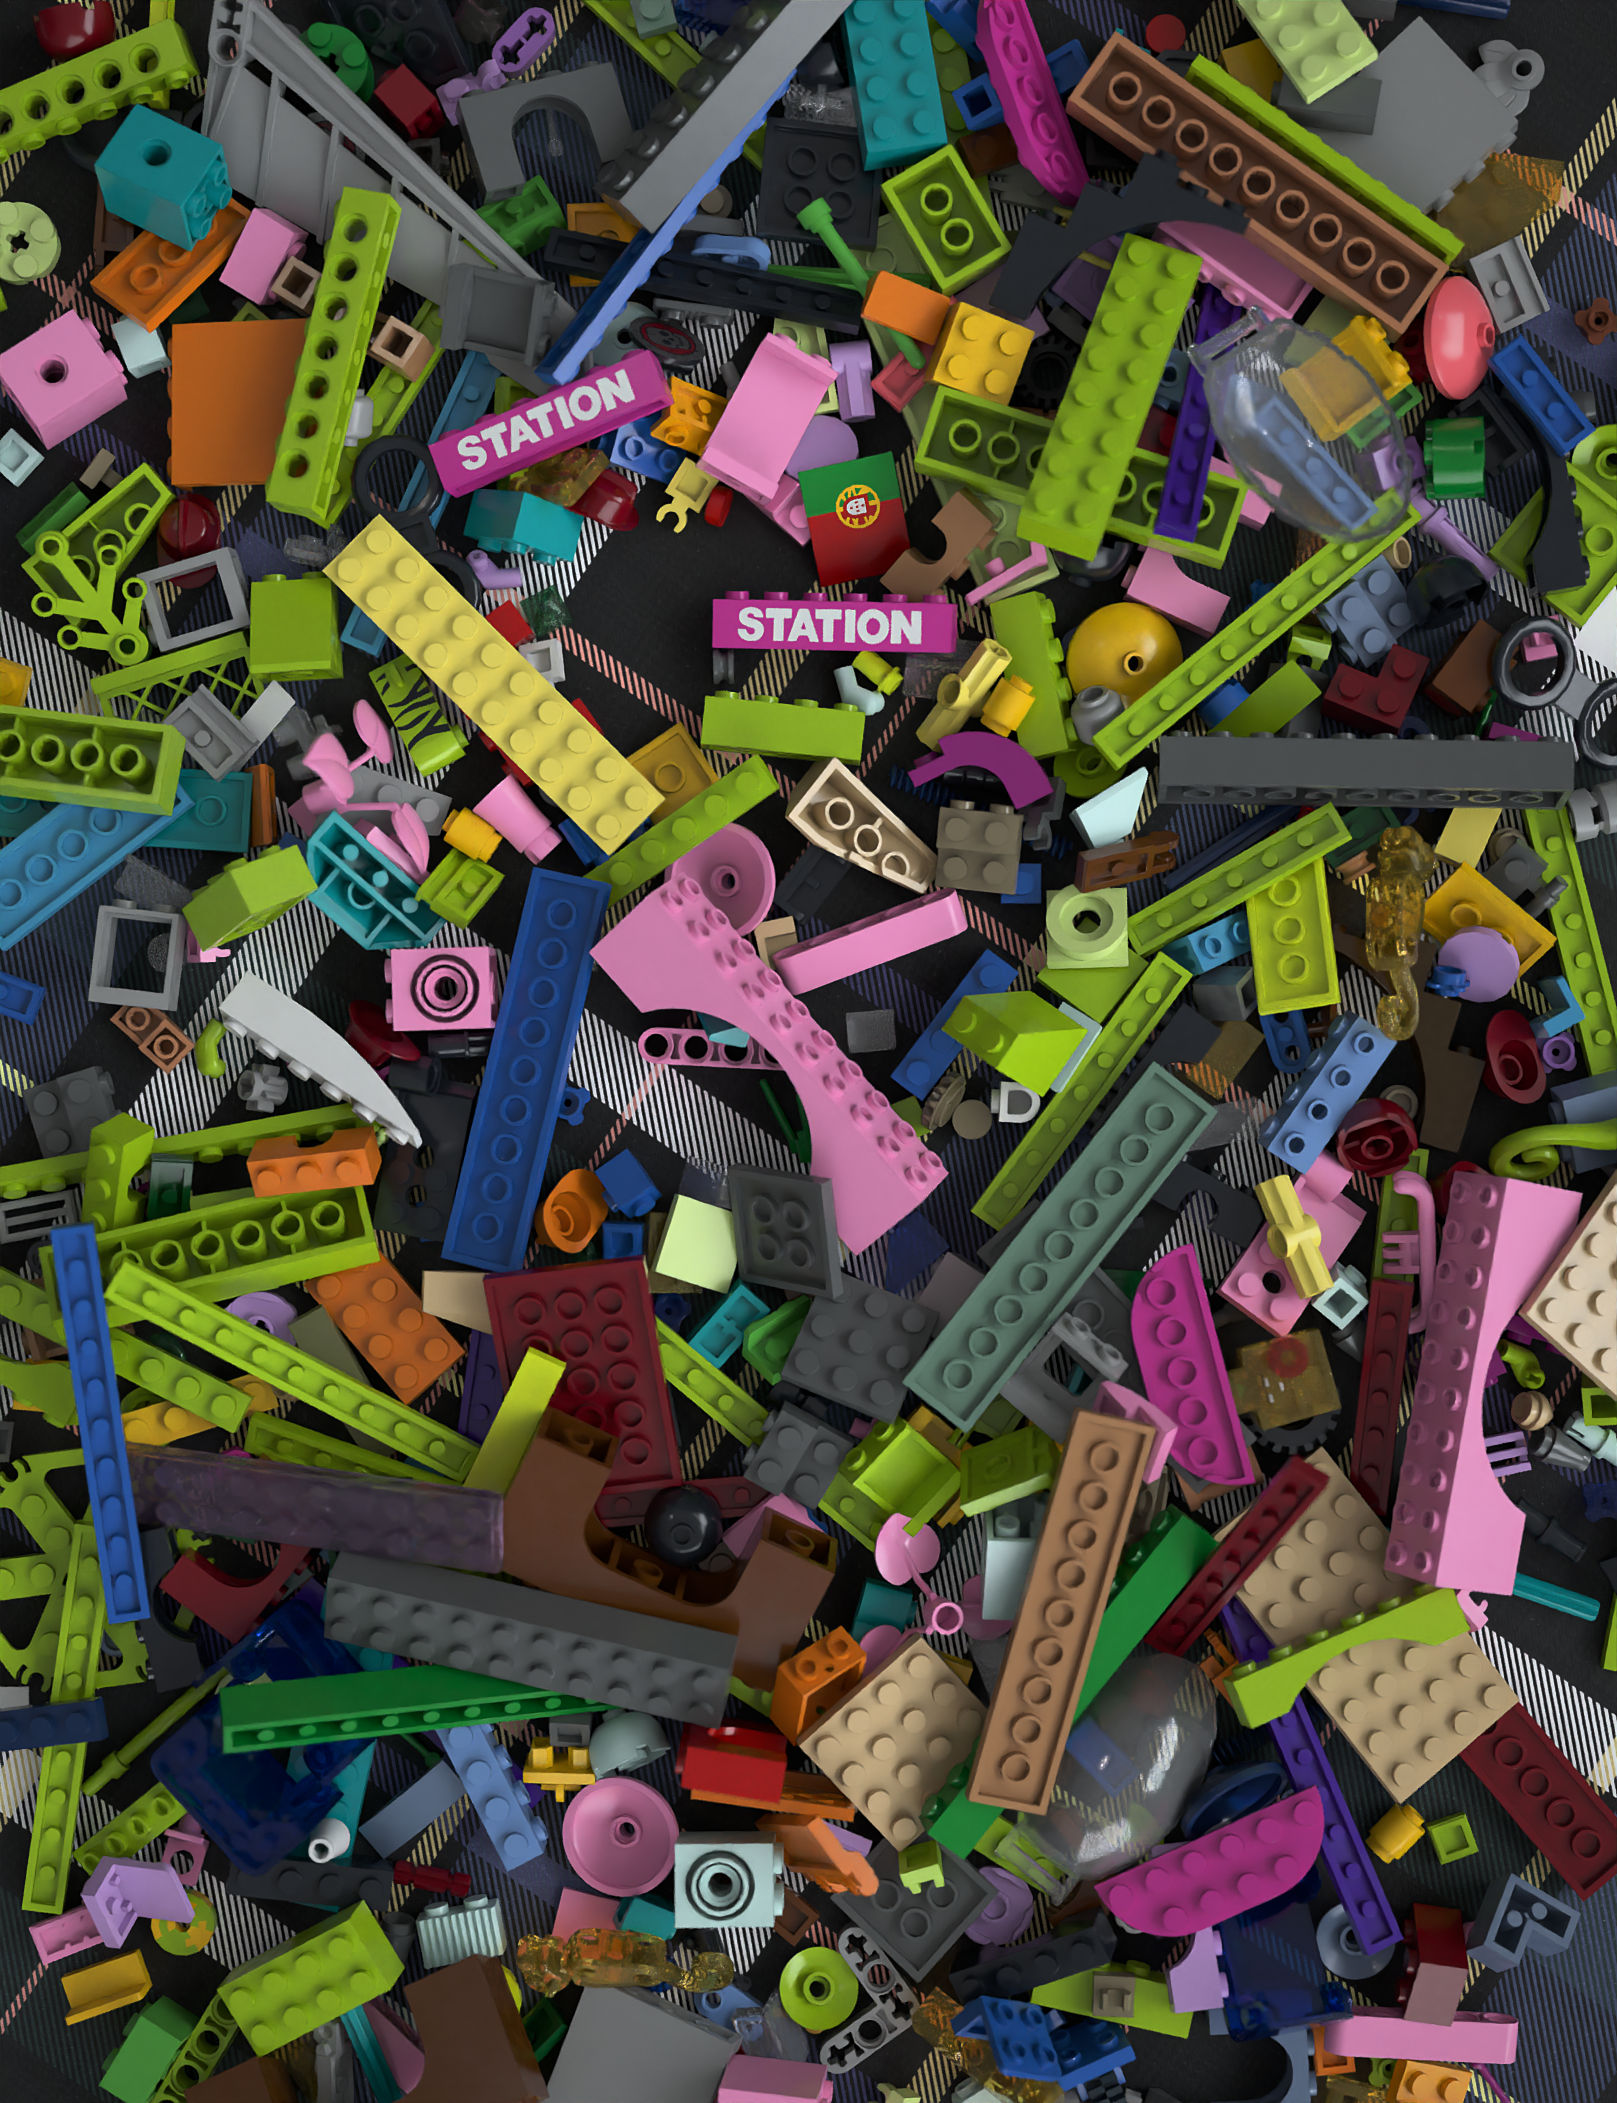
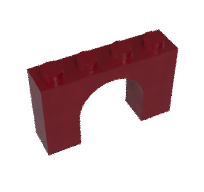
[159,1453,326,1645]

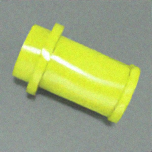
[852,651,904,696]

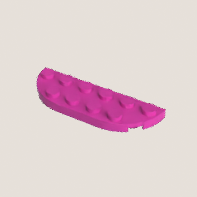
[975,0,1091,208]
[1130,1243,1255,1485]
[1094,1784,1324,1937]

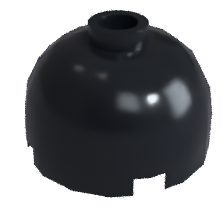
[795,20,850,94]
[1052,533,1134,587]
[1407,554,1491,630]
[644,1484,723,1567]

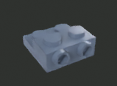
[1317,553,1416,668]

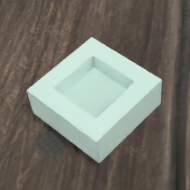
[0,428,44,487]

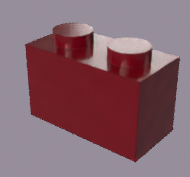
[374,64,446,150]

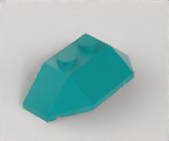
[306,810,448,950]

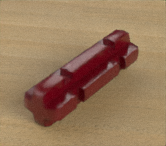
[393,1860,471,1898]

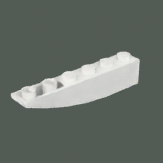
[219,971,422,1148]

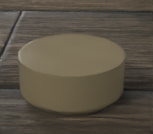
[952,1100,992,1139]

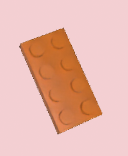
[90,198,252,333]
[303,1246,468,1405]

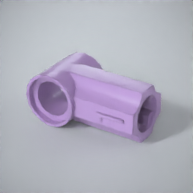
[829,339,875,423]

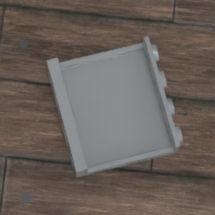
[1303,16,1518,216]
[541,1971,744,2103]

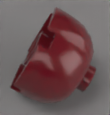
[32,1,116,63]
[1335,1097,1418,1178]

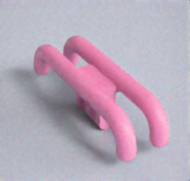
[1382,1170,1436,1334]

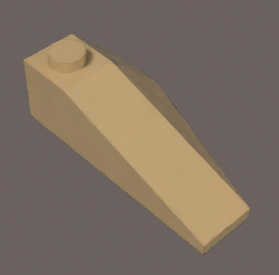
[785,757,938,894]
[421,1270,499,1335]

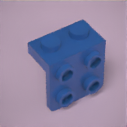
[588,409,687,485]
[950,1996,1062,2082]

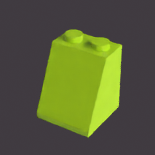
[250,572,343,683]
[941,990,1089,1097]

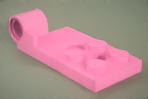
[1216,1147,1367,1340]

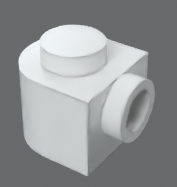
[990,1081,1040,1123]

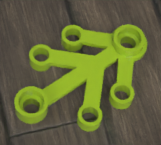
[32,530,149,666]

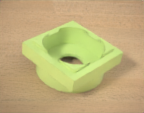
[1046,884,1129,969]

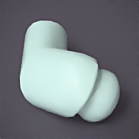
[834,666,885,715]

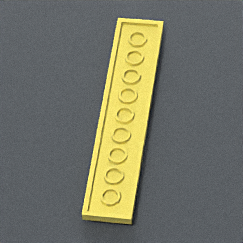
[323,514,666,856]

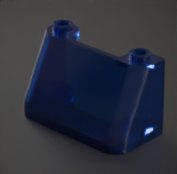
[151,1675,344,1876]
[1212,1861,1354,2042]

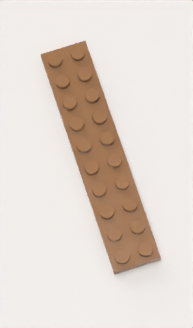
[965,1407,1156,1816]

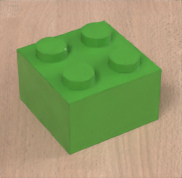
[99,1995,201,2103]

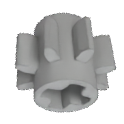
[237,1063,288,1113]

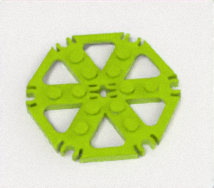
[0,1447,215,1692]

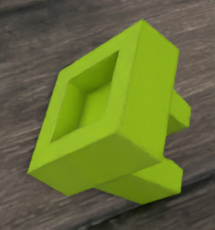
[1286,623,1332,671]
[898,1839,944,1894]

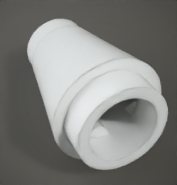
[309,1818,350,1863]

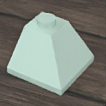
[1068,767,1148,849]

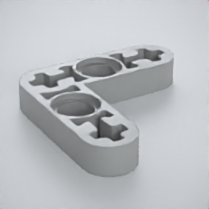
[820,1922,920,2074]

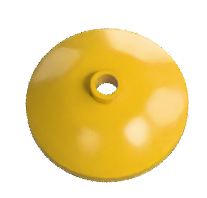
[1066,602,1183,710]

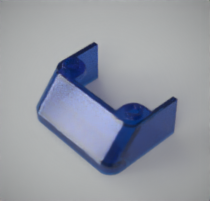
[191,1599,379,1808]

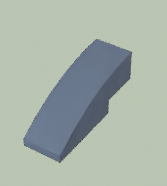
[358,1753,467,1859]

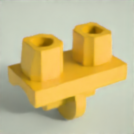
[523,1737,596,1802]

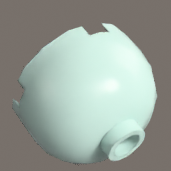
[588,1708,671,1780]

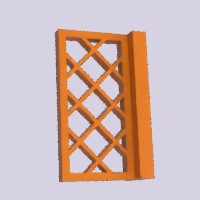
[691,1769,855,1822]

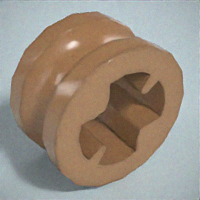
[1335,849,1376,885]

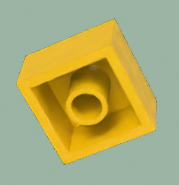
[922,302,1035,406]

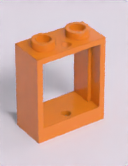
[769,1626,867,1746]

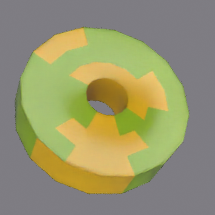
[151,1888,217,1956]

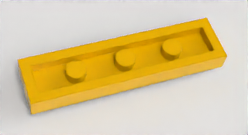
[122,1373,279,1455]

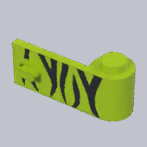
[368,654,469,778]

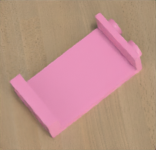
[695,332,839,506]

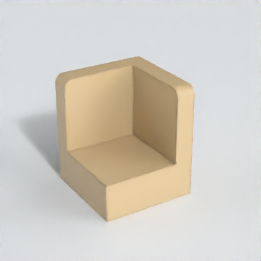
[754,916,798,970]

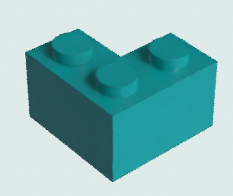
[463,489,584,567]

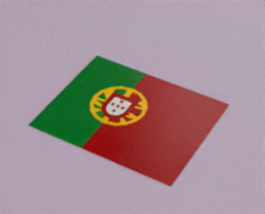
[798,451,910,587]

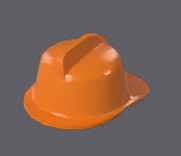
[534,1169,608,1254]

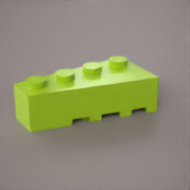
[21,462,177,630]

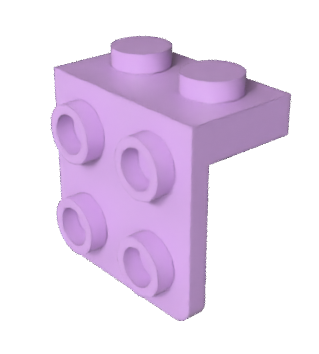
[81,1856,195,1949]

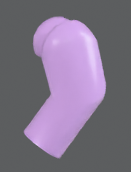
[466,550,522,590]

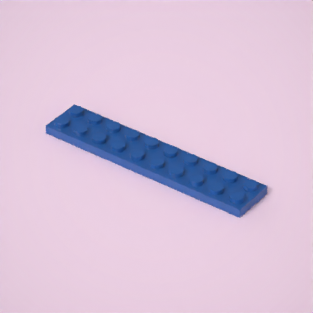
[441,867,612,1273]

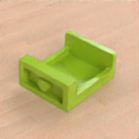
[837,1414,960,1537]

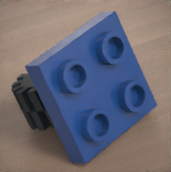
[1049,2016,1136,2103]

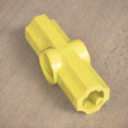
[916,638,1013,753]
[1254,1174,1335,1300]

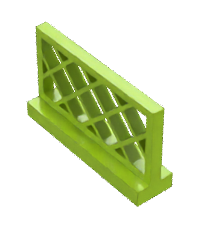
[89,630,265,751]

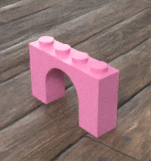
[1120,456,1281,639]

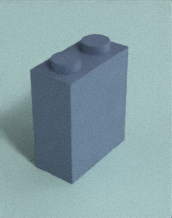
[1548,1069,1617,1174]

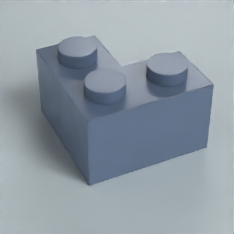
[1466,1873,1581,1973]

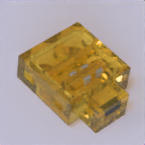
[1226,1327,1341,1430]

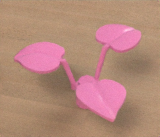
[302,699,430,874]
[859,1513,1014,1681]

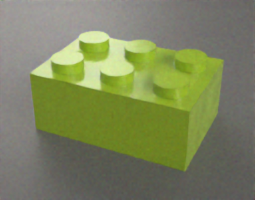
[881,144,1012,297]
[182,844,318,952]

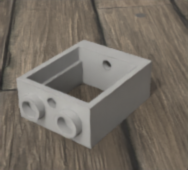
[135,546,251,654]
[88,899,187,1011]

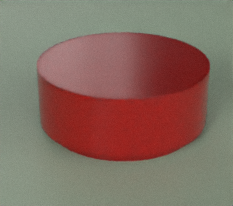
[1144,14,1186,57]
[705,485,733,527]

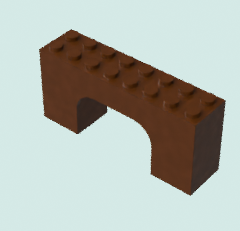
[476,1405,838,1693]
[183,1953,550,2103]

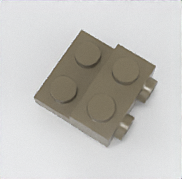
[935,799,1024,895]

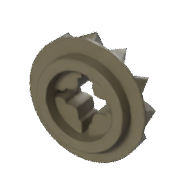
[921,1071,965,1131]

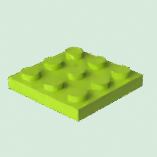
[1486,460,1617,629]

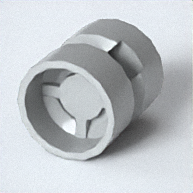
[1565,779,1617,843]

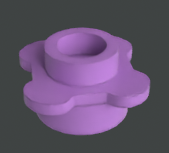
[1535,1032,1577,1073]

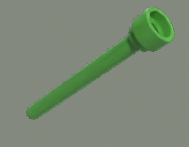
[796,197,926,369]

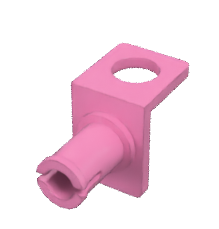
[161,1811,209,1887]

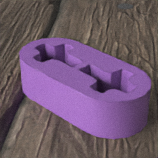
[492,7,556,79]

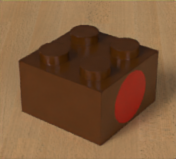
[1417,618,1519,721]

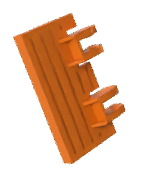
[754,1813,880,1897]

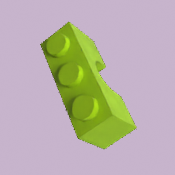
[80,1112,155,1234]

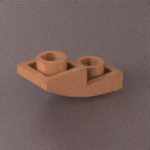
[110,990,196,1074]

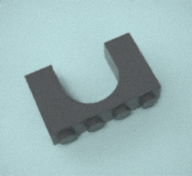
[1270,0,1397,135]
[455,61,634,205]

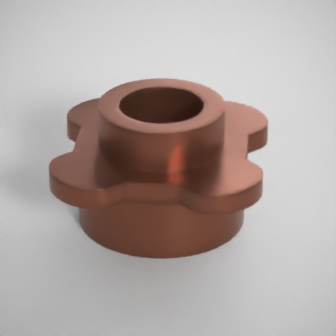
[1574,297,1617,346]

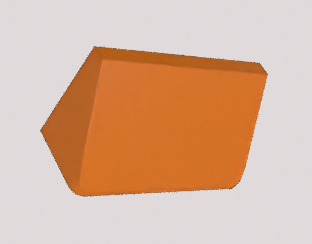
[860,270,951,345]
[244,764,278,848]

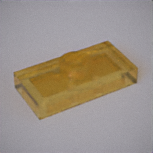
[1185,1020,1265,1100]

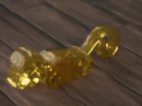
[1366,826,1439,1041]
[516,1928,735,1998]

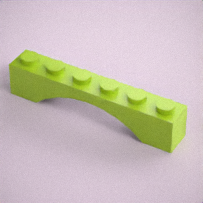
[0,1352,79,1428]
[1222,1582,1470,1729]

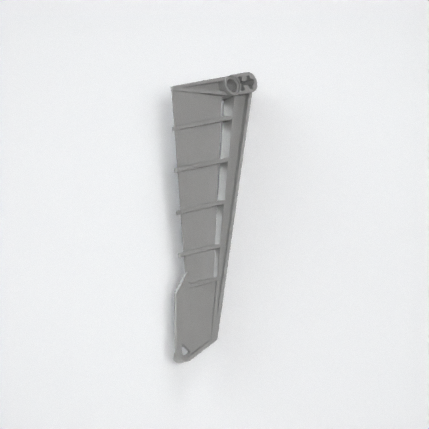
[201,0,594,397]

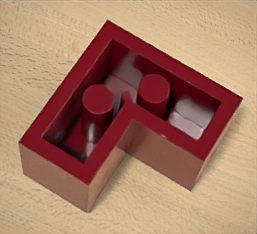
[1320,644,1431,737]
[1395,1903,1469,2027]

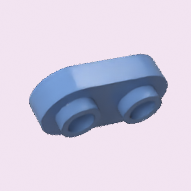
[691,234,771,271]
[694,1974,767,2041]

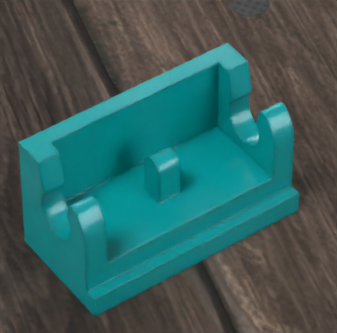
[686,1278,771,1369]

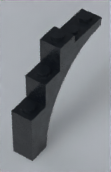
[988,148,1252,321]

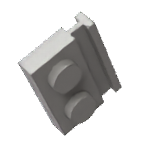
[1464,235,1550,335]
[160,683,260,782]

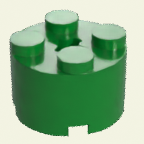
[298,22,374,113]
[1424,416,1486,501]

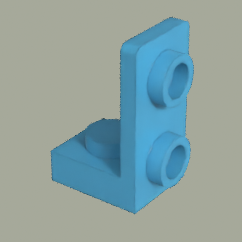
[1160,911,1251,978]

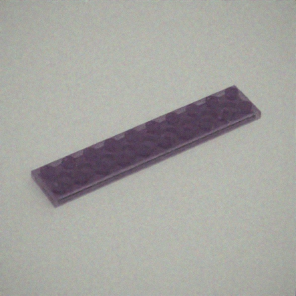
[126,1441,503,1574]

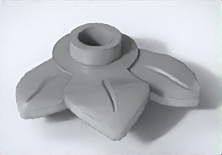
[1473,40,1545,117]

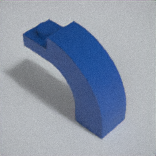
[952,39,1091,132]

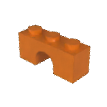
[246,1126,382,1198]

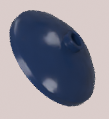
[1181,1760,1288,1841]

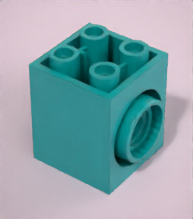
[94,103,232,252]

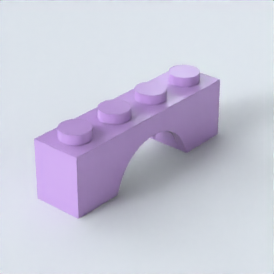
[1147,1841,1229,2013]

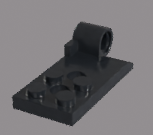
[372,1054,481,1242]

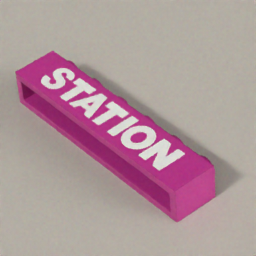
[428,349,675,498]
[712,591,958,653]

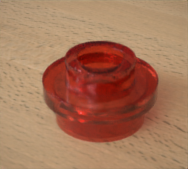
[1267,1337,1309,1378]

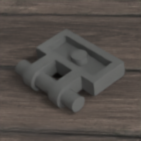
[1481,837,1568,919]

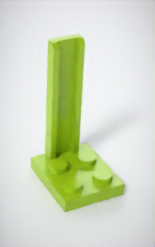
[960,1424,1125,1572]
[72,1709,263,1876]

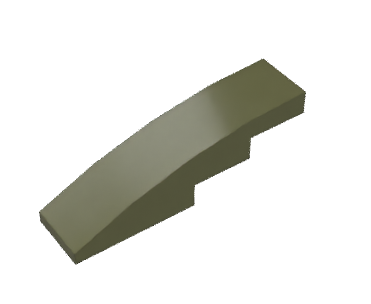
[287,1304,398,1457]

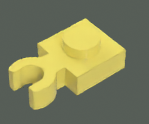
[656,457,719,533]

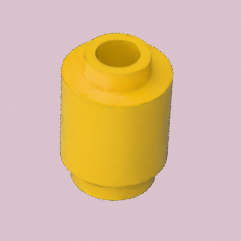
[980,674,1036,737]
[441,807,504,863]
[1365,1803,1425,1864]

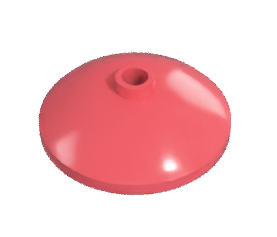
[1424,276,1495,400]

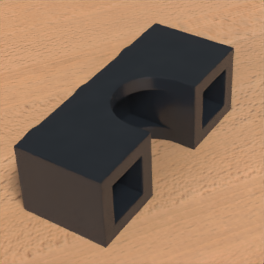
[1150,1154,1265,1249]

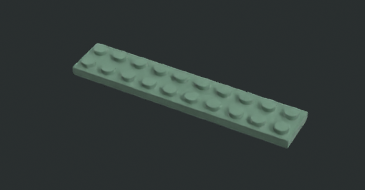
[901,1061,1218,1433]

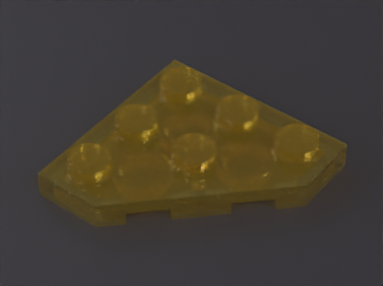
[1434,152,1565,273]

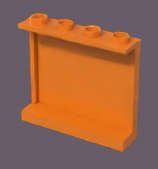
[167,318,323,492]

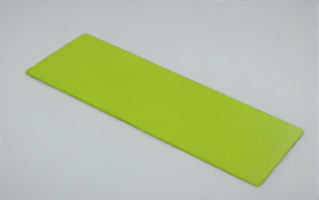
[1206,659,1321,737]

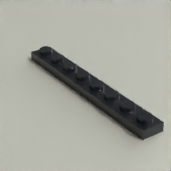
[543,227,864,335]

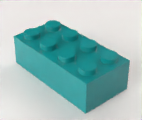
[839,0,948,171]

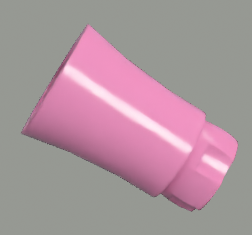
[472,773,563,865]

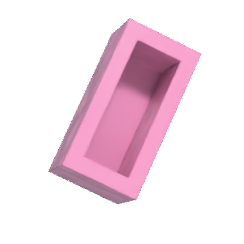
[219,208,309,305]

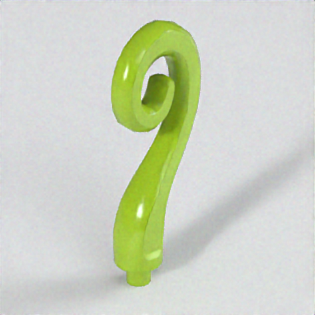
[1488,1117,1617,1182]

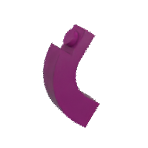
[908,731,1054,809]

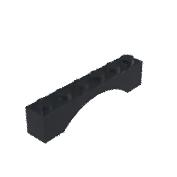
[1491,345,1590,599]

